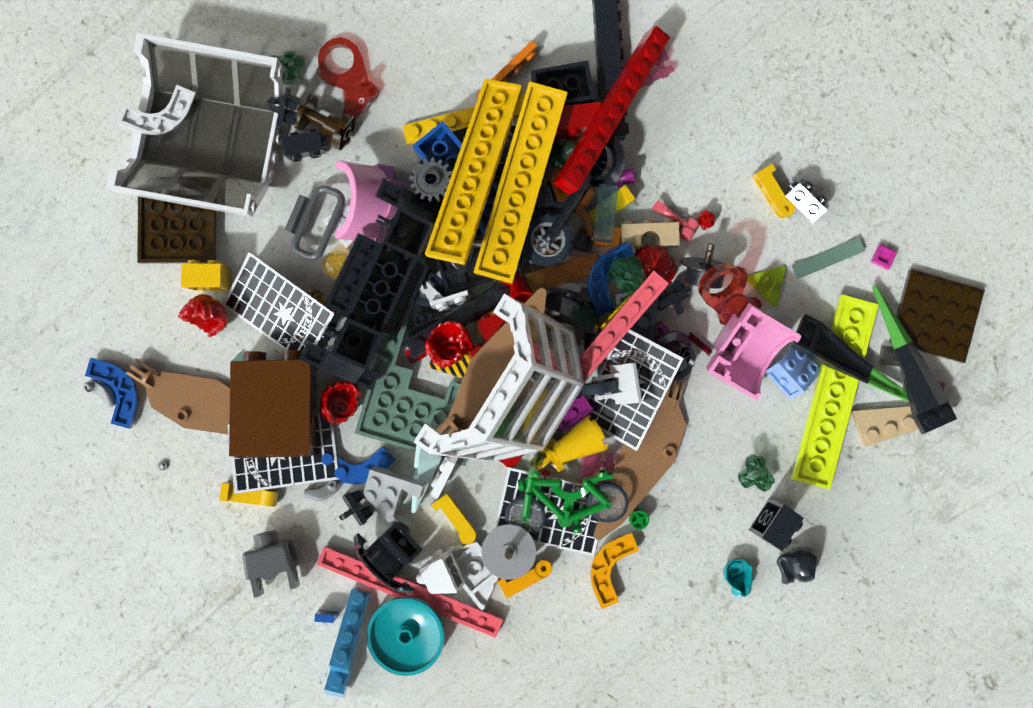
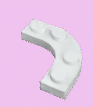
[117,85,196,135]

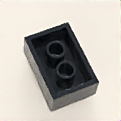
[530,60,595,106]
[748,498,804,551]

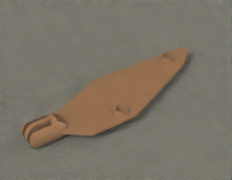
[436,288,546,435]
[126,358,230,435]
[594,381,686,540]

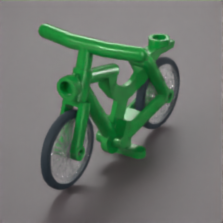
[505,453,629,535]

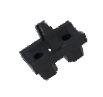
[267,87,300,127]
[658,280,691,315]
[339,490,374,526]

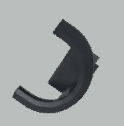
[353,522,423,593]

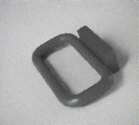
[284,185,345,261]

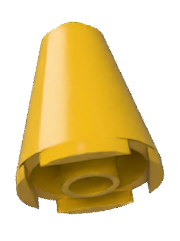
[551,415,608,463]

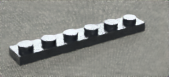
[403,282,510,357]

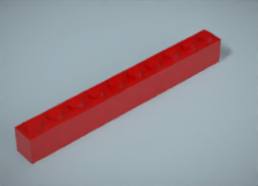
[553,25,670,195]

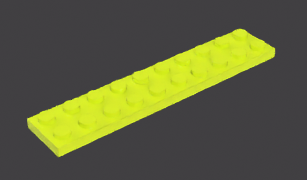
[791,294,879,490]

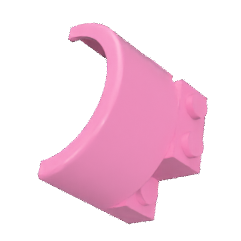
[335,161,407,241]
[706,303,801,400]

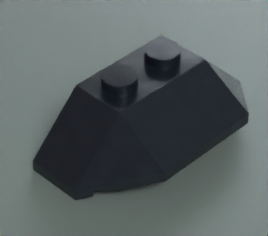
[544,291,602,338]

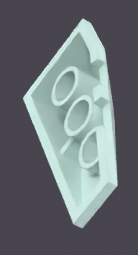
[412,445,443,513]

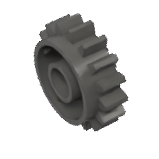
[409,157,452,203]

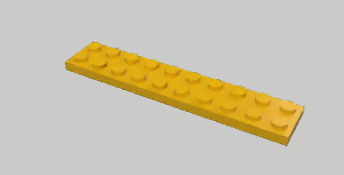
[425,79,523,265]
[474,81,568,284]

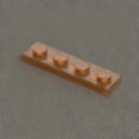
[524,252,599,294]

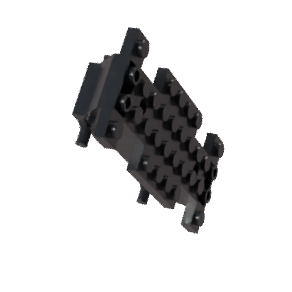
[299,178,441,391]

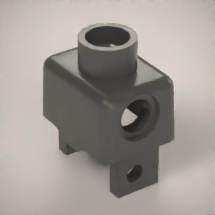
[242,530,300,598]

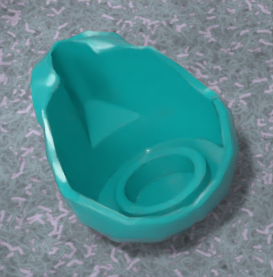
[723,558,753,597]

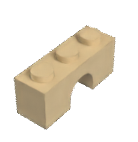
[619,219,680,249]

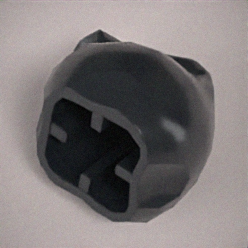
[776,547,817,585]

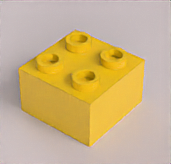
[181,260,231,291]

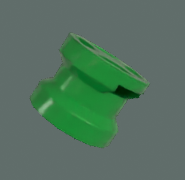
[628,509,649,530]

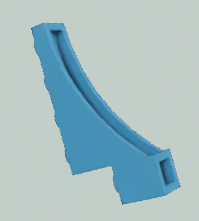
[324,588,371,698]

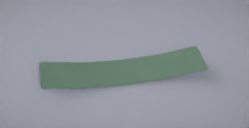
[792,237,865,279]

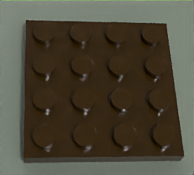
[137,186,216,264]
[889,269,985,363]

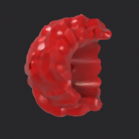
[631,244,678,284]
[178,294,228,338]
[425,320,473,368]
[320,380,362,424]

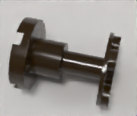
[295,94,357,151]

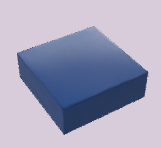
[314,610,338,623]

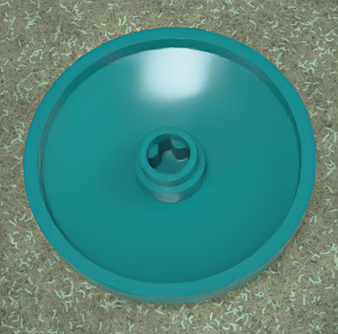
[366,596,445,676]

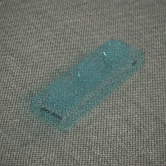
[592,184,618,243]

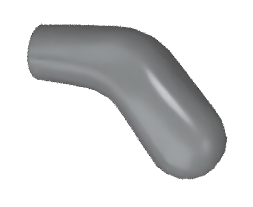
[83,379,116,408]
[303,480,340,502]

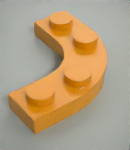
[590,532,639,609]

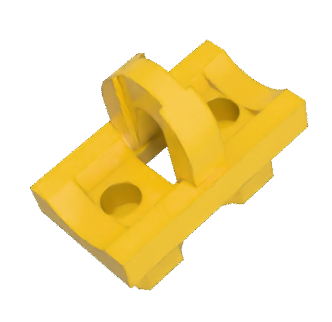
[537,437,567,472]

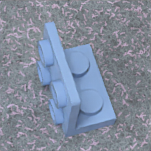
[765,347,820,400]

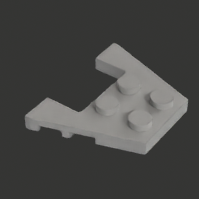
[363,466,427,534]

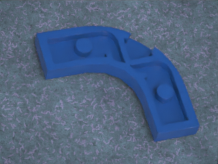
[587,241,636,318]
[85,358,139,429]
[321,446,396,484]

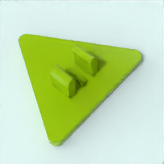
[745,266,786,307]

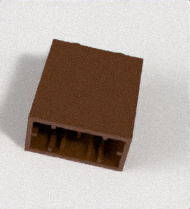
[229,350,316,458]

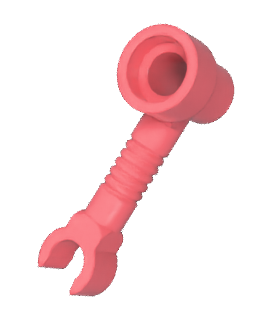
[652,200,699,242]

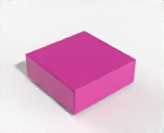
[870,244,897,270]

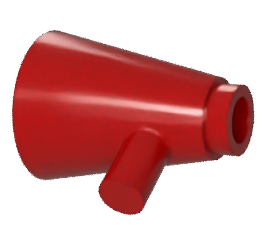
[501,272,533,303]

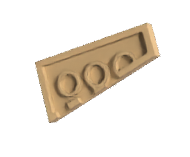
[851,406,918,447]

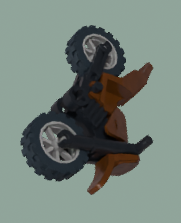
[495,125,596,267]

